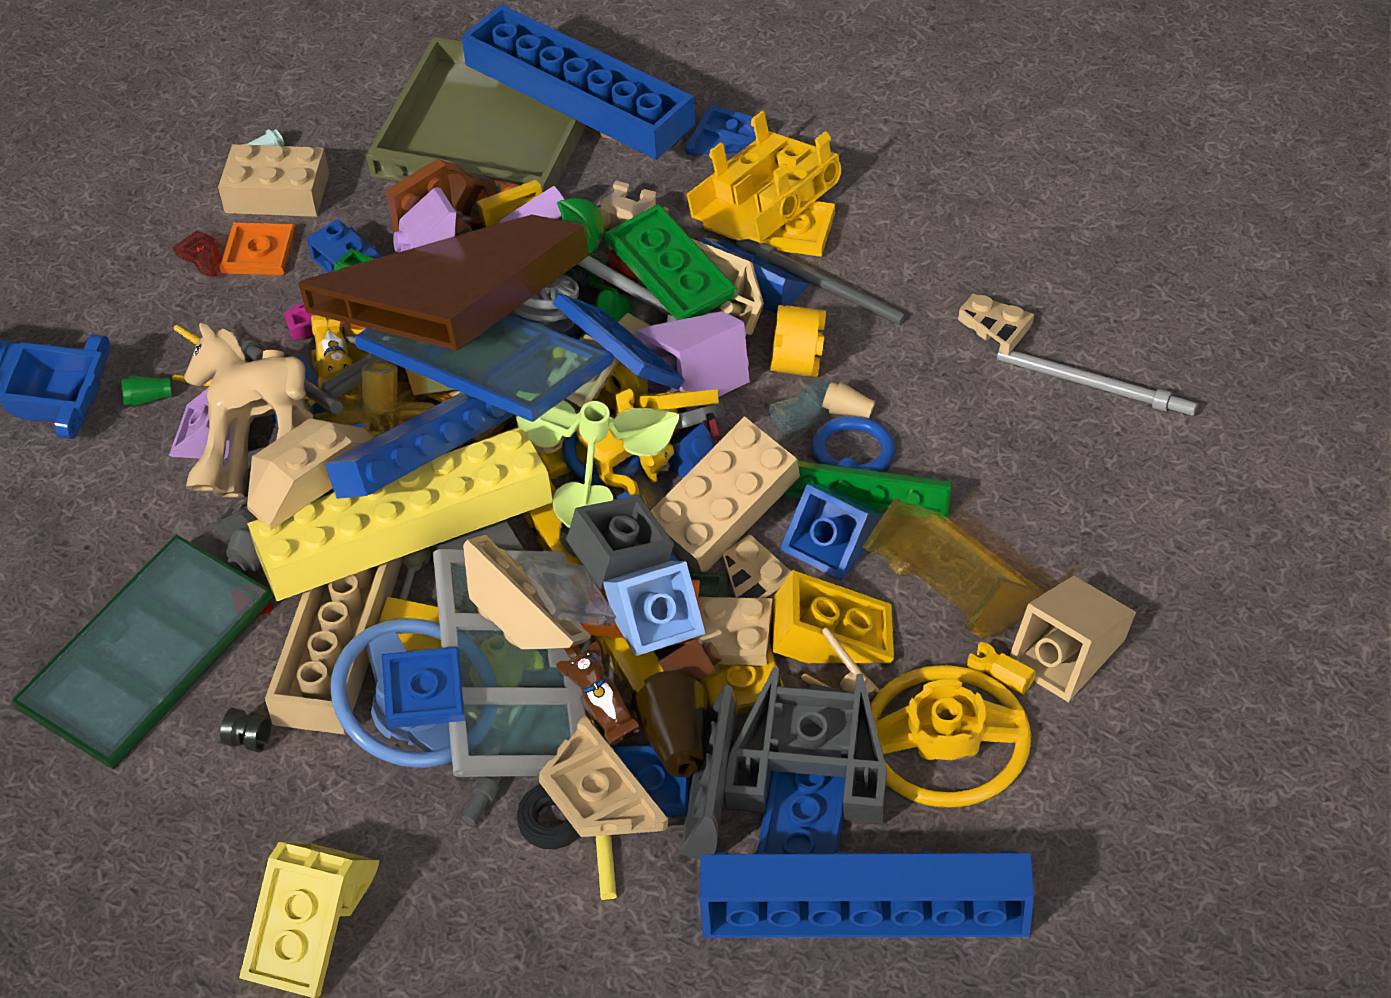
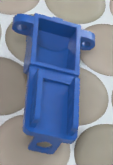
[0,334,110,439]

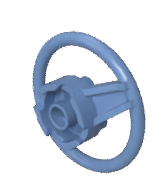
[331,618,497,768]

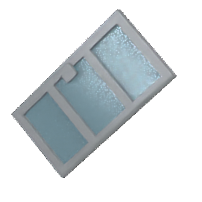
[433,549,585,777]

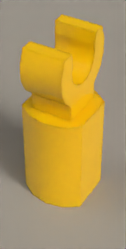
[967,642,1036,695]

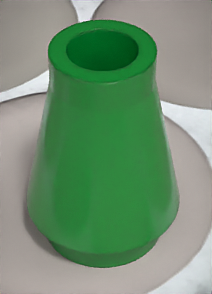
[121,374,171,408]

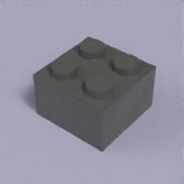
[566,495,674,590]

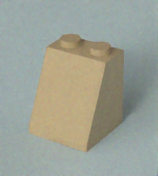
[1009,575,1136,703]

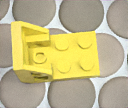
[239,842,380,998]

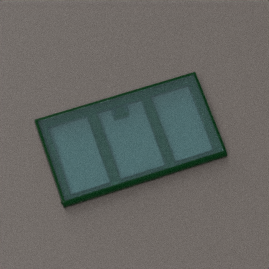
[12,534,275,769]

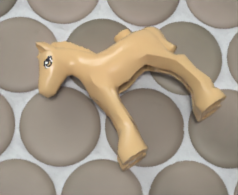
[184,323,313,498]

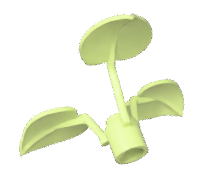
[516,394,679,528]

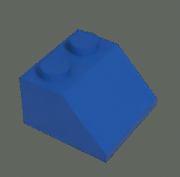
[780,484,884,580]

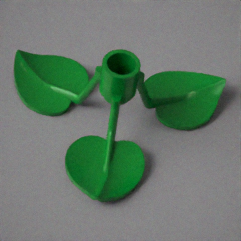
[557,198,634,322]

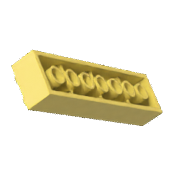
[247,427,553,601]

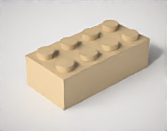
[651,416,800,575]

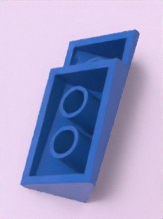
[700,237,809,314]

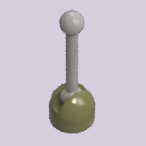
[399,547,432,600]

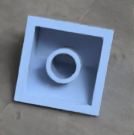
[603,561,705,656]

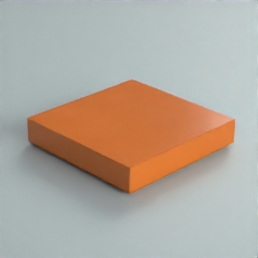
[220,222,297,275]

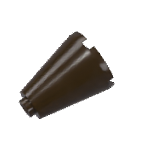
[631,670,707,777]

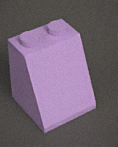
[637,311,750,412]

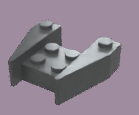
[724,667,887,824]

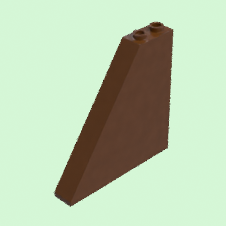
[298,214,589,351]

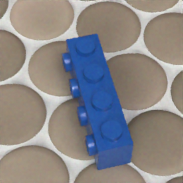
[306,219,383,273]

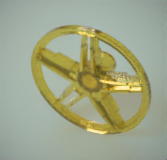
[305,362,452,438]

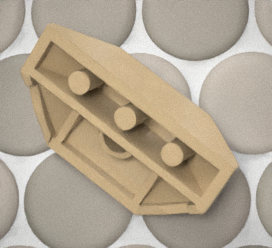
[638,239,764,335]
[247,418,374,530]
[463,535,591,650]

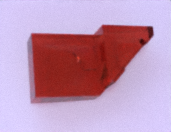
[172,230,223,278]

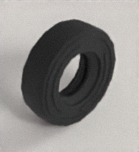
[517,785,580,850]

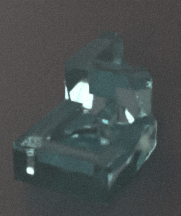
[768,381,829,436]

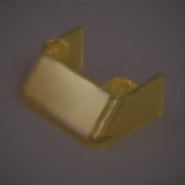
[862,498,1043,639]

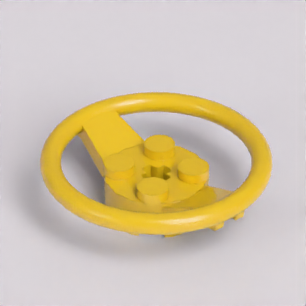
[870,665,1031,808]

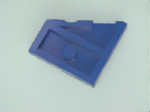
[685,104,756,155]

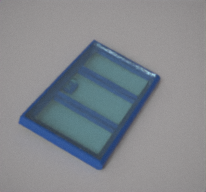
[355,313,614,422]

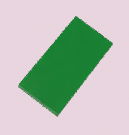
[604,204,738,320]

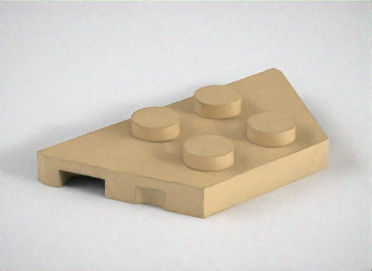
[539,716,668,837]

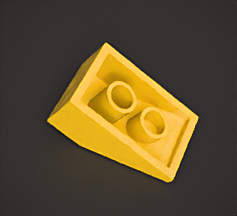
[773,570,894,663]

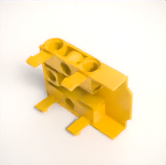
[687,111,841,243]

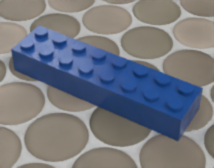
[461,4,695,160]
[700,851,1034,938]

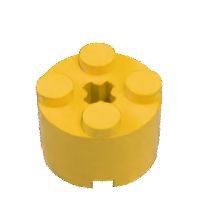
[770,305,826,377]

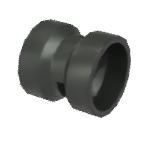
[220,708,272,753]

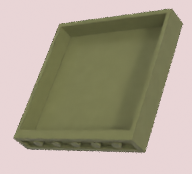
[366,37,587,193]

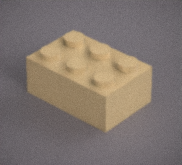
[218,144,329,217]

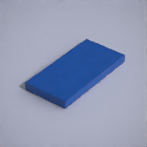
[552,294,685,390]
[757,771,846,854]

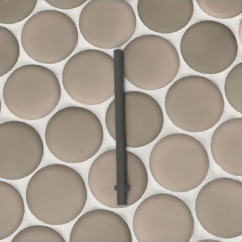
[238,338,343,415]

